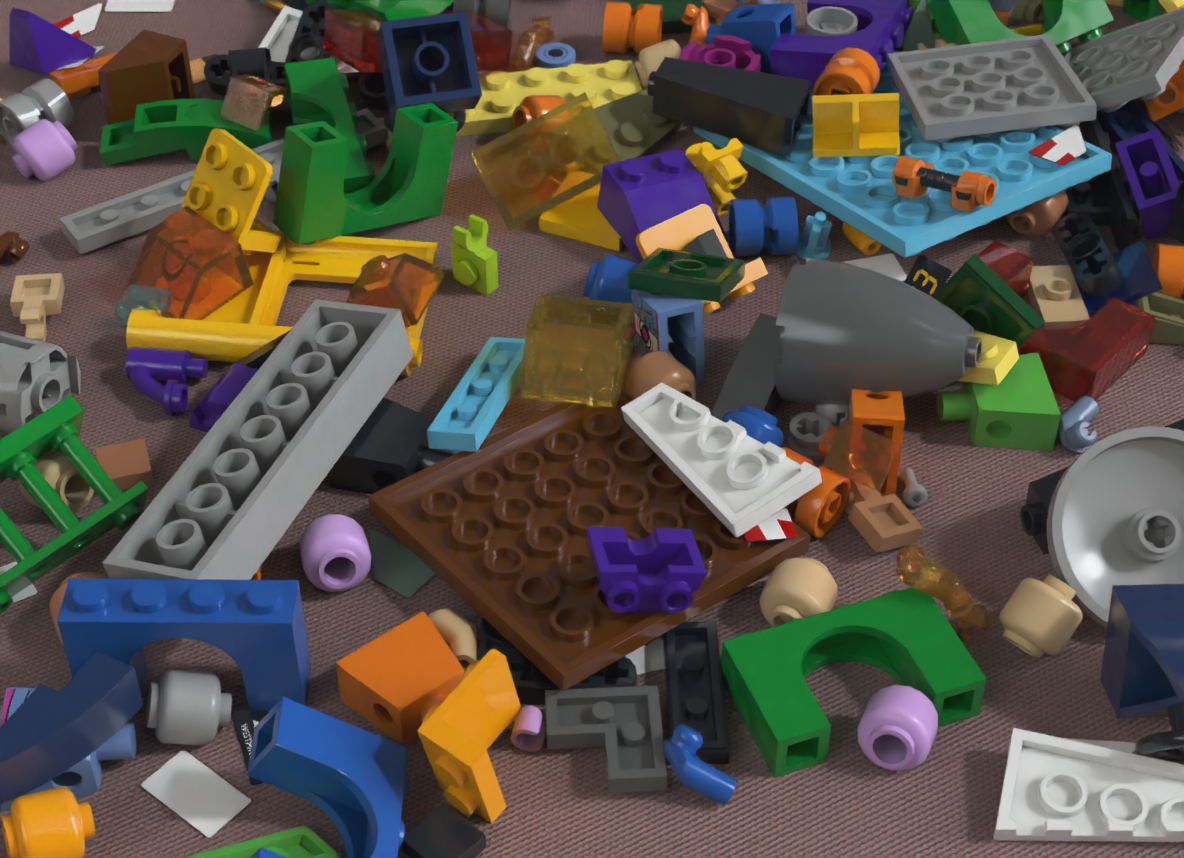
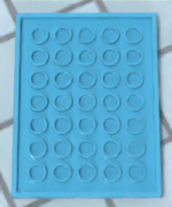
[693,50,1112,258]

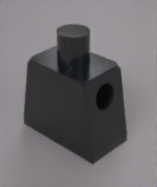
[329,397,454,494]

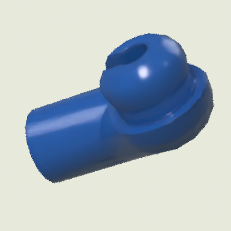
[664,724,736,805]

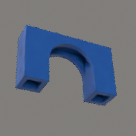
[57,578,312,711]
[247,697,409,858]

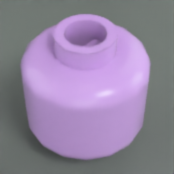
[11,119,78,182]
[299,514,372,592]
[858,685,938,771]

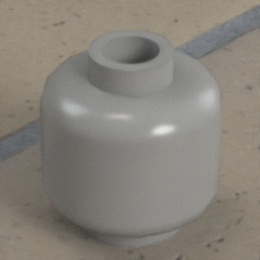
[146,669,232,746]

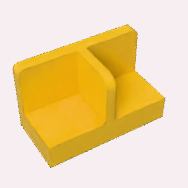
[812,93,900,158]

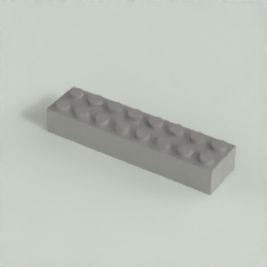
[103,299,413,580]

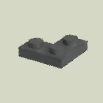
[545,685,667,794]

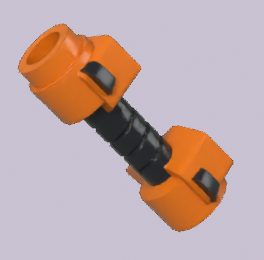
[892,156,996,212]

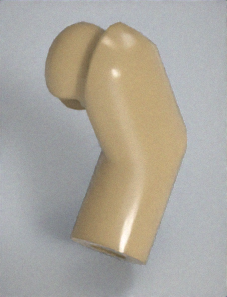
[428,609,477,672]

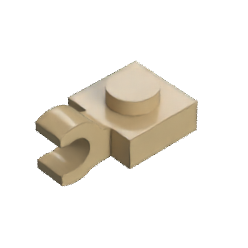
[10,273,65,342]

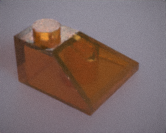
[346,253,445,328]

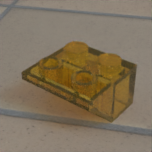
[519,294,634,408]

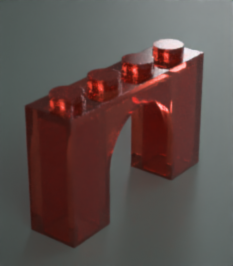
[323,10,512,72]
[948,240,1155,402]

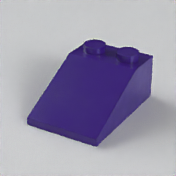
[597,149,735,263]

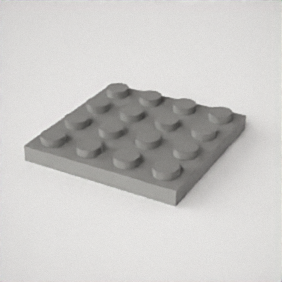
[1053,7,1184,126]
[887,34,1097,142]

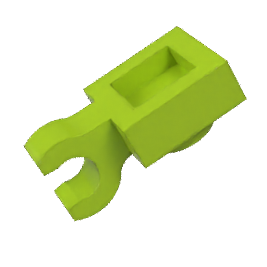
[451,214,499,296]

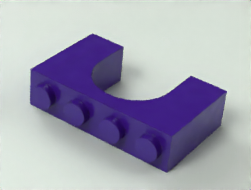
[769,0,914,90]

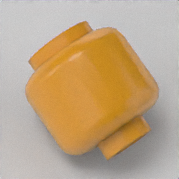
[1,787,96,858]

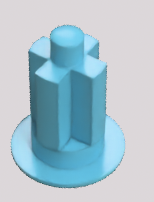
[796,211,832,260]

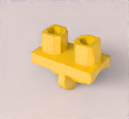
[685,138,748,217]

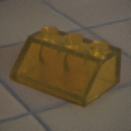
[469,92,621,231]

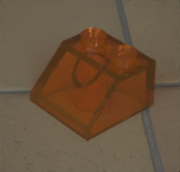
[126,206,254,320]

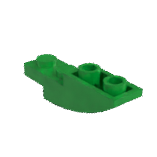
[100,99,273,166]

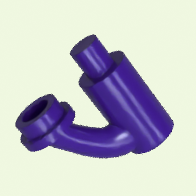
[126,347,208,416]

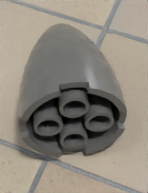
[773,258,982,405]

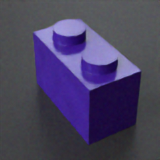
[1115,129,1180,240]

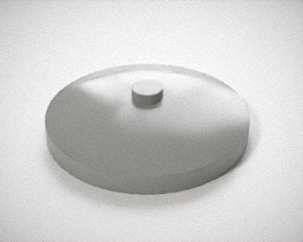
[1047,426,1184,628]

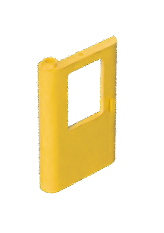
[126,224,438,376]

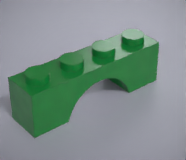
[284,58,376,194]

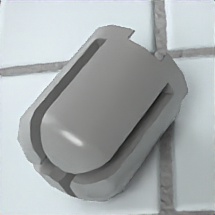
[0,331,81,433]

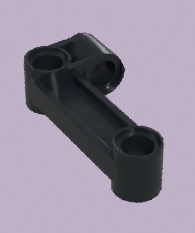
[228,47,388,122]

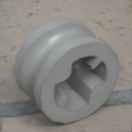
[788,412,834,460]

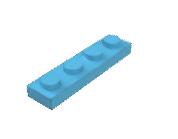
[427,337,537,453]

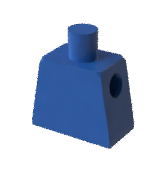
[706,3,796,74]

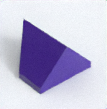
[9,7,96,74]

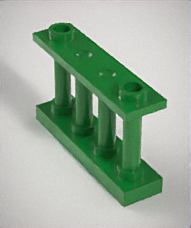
[0,395,148,614]

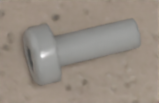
[901,468,928,507]

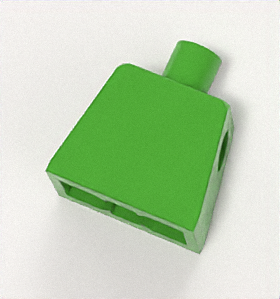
[937,353,1061,451]

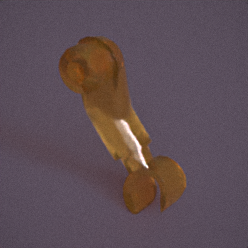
[503,16,555,73]
[896,545,990,642]

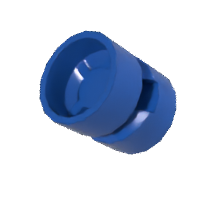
[728,197,798,257]

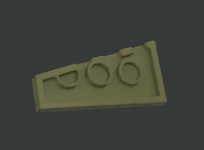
[540,89,686,178]

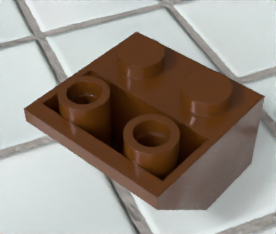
[98,30,195,125]

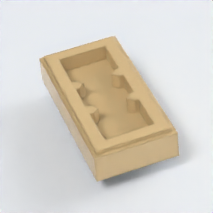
[1023,265,1091,335]

